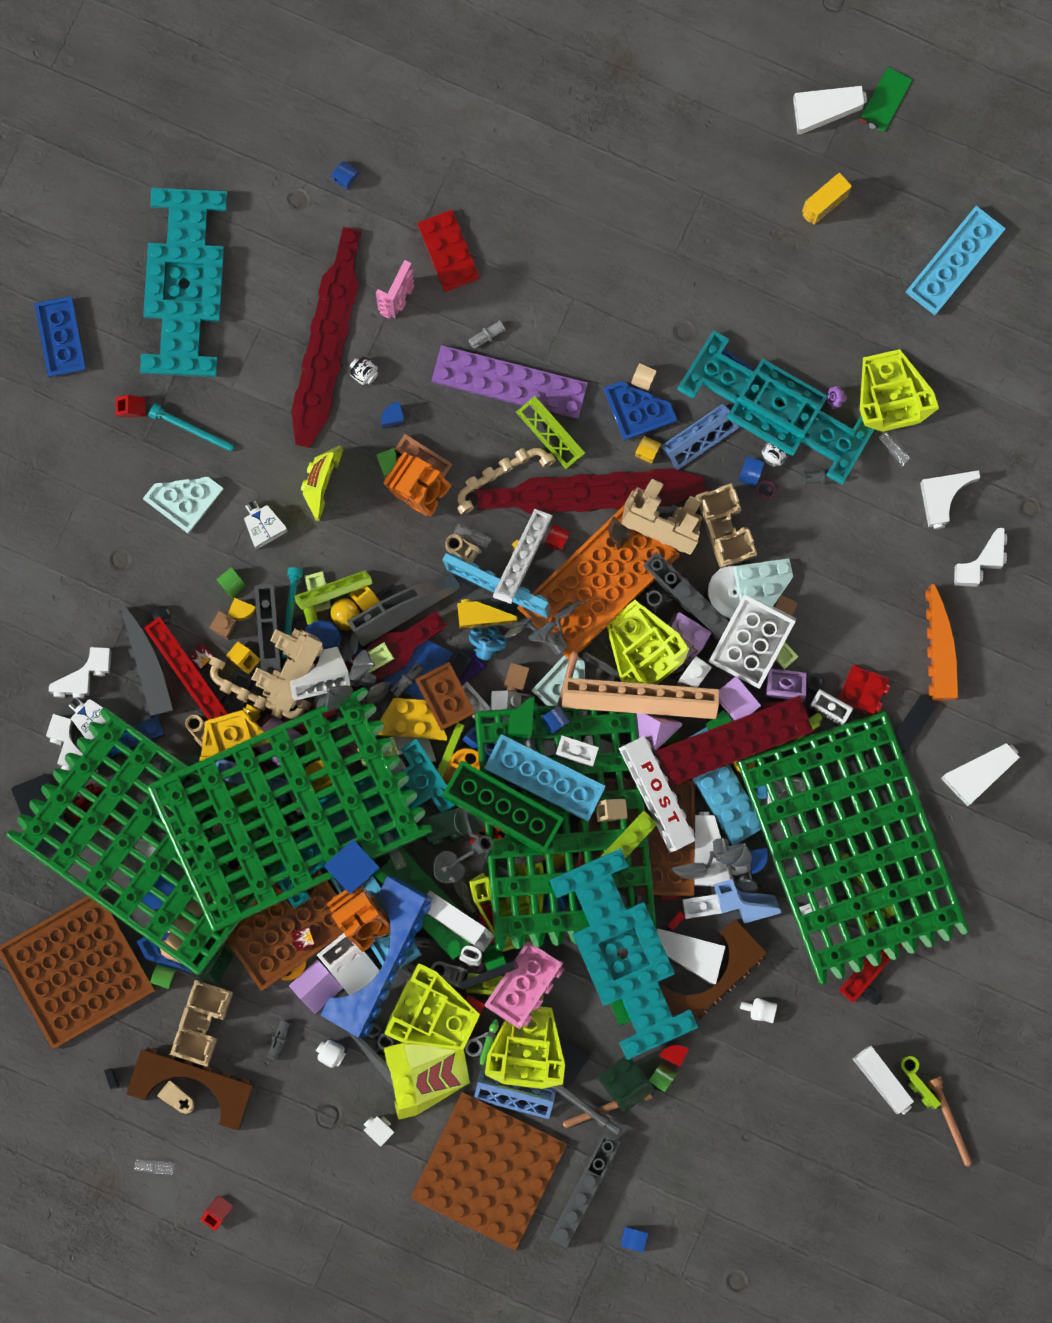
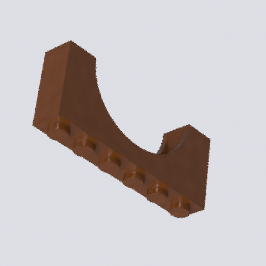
[660,919,767,1020]
[126,1047,254,1131]

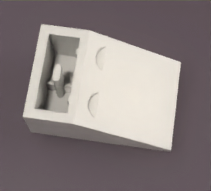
[317,933,380,995]

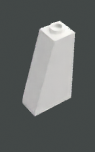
[793,86,867,135]
[941,743,1020,806]
[694,812,730,886]
[427,891,494,952]
[657,928,725,985]
[852,1046,914,1114]

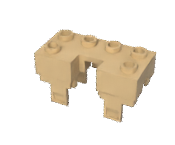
[621,479,702,555]
[695,483,757,569]
[251,629,323,712]
[170,980,233,1067]

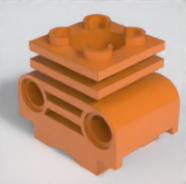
[383,452,451,517]
[327,885,391,952]

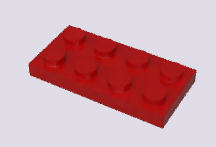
[417,209,480,293]

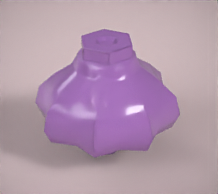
[826,385,847,409]

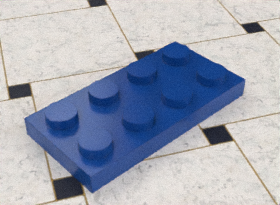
[34,296,86,378]

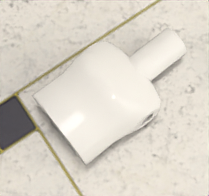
[459,946,482,966]
[740,998,777,1023]

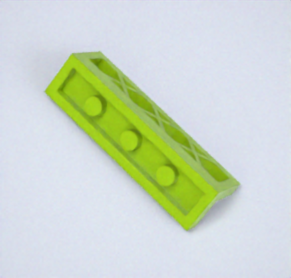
[516,396,585,469]

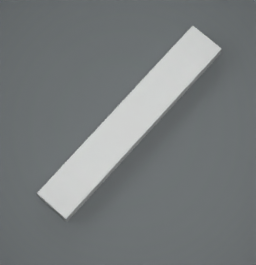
[493,509,552,604]

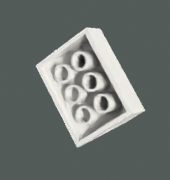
[708,594,797,689]

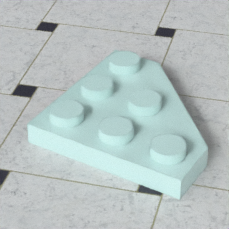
[143,477,224,534]
[733,559,793,606]
[531,656,587,717]

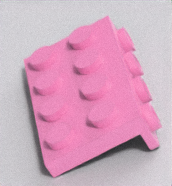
[376,260,415,318]
[485,941,564,1029]

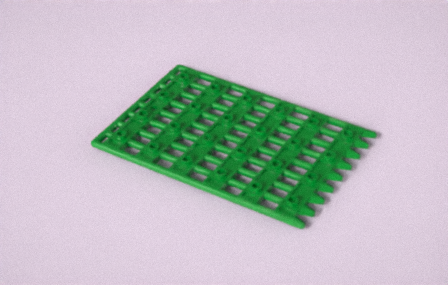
[147,687,433,932]
[475,705,657,951]
[6,707,283,975]
[737,711,969,985]

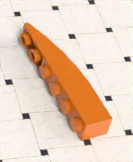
[925,584,958,701]

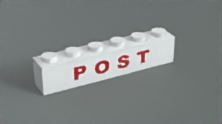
[619,736,696,852]

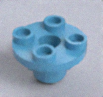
[469,626,507,660]

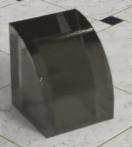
[608,516,632,550]

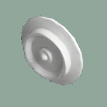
[708,565,740,619]

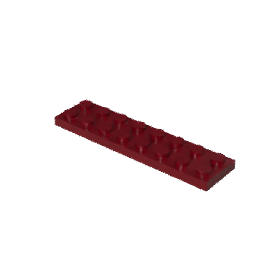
[655,695,814,787]

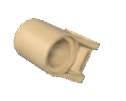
[445,534,482,563]
[185,715,205,747]
[157,1080,195,1114]

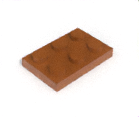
[415,662,475,731]

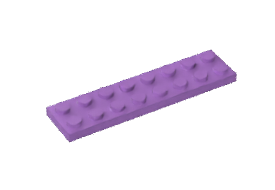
[431,345,588,420]

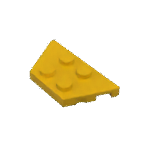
[377,698,447,741]
[199,709,270,761]

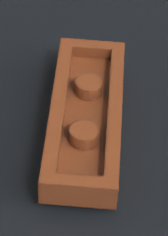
[395,434,453,478]

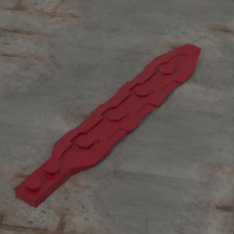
[291,227,362,448]
[477,468,706,515]
[253,610,447,752]

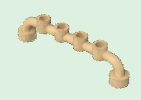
[457,448,556,515]
[209,657,312,719]

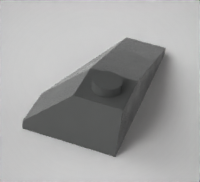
[347,1023,402,1086]

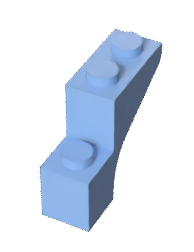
[714,879,781,924]

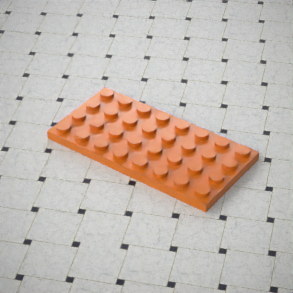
[517,505,680,660]

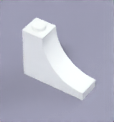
[920,470,980,529]
[290,647,350,701]

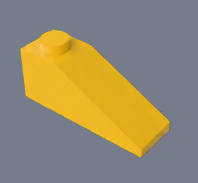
[457,599,517,629]

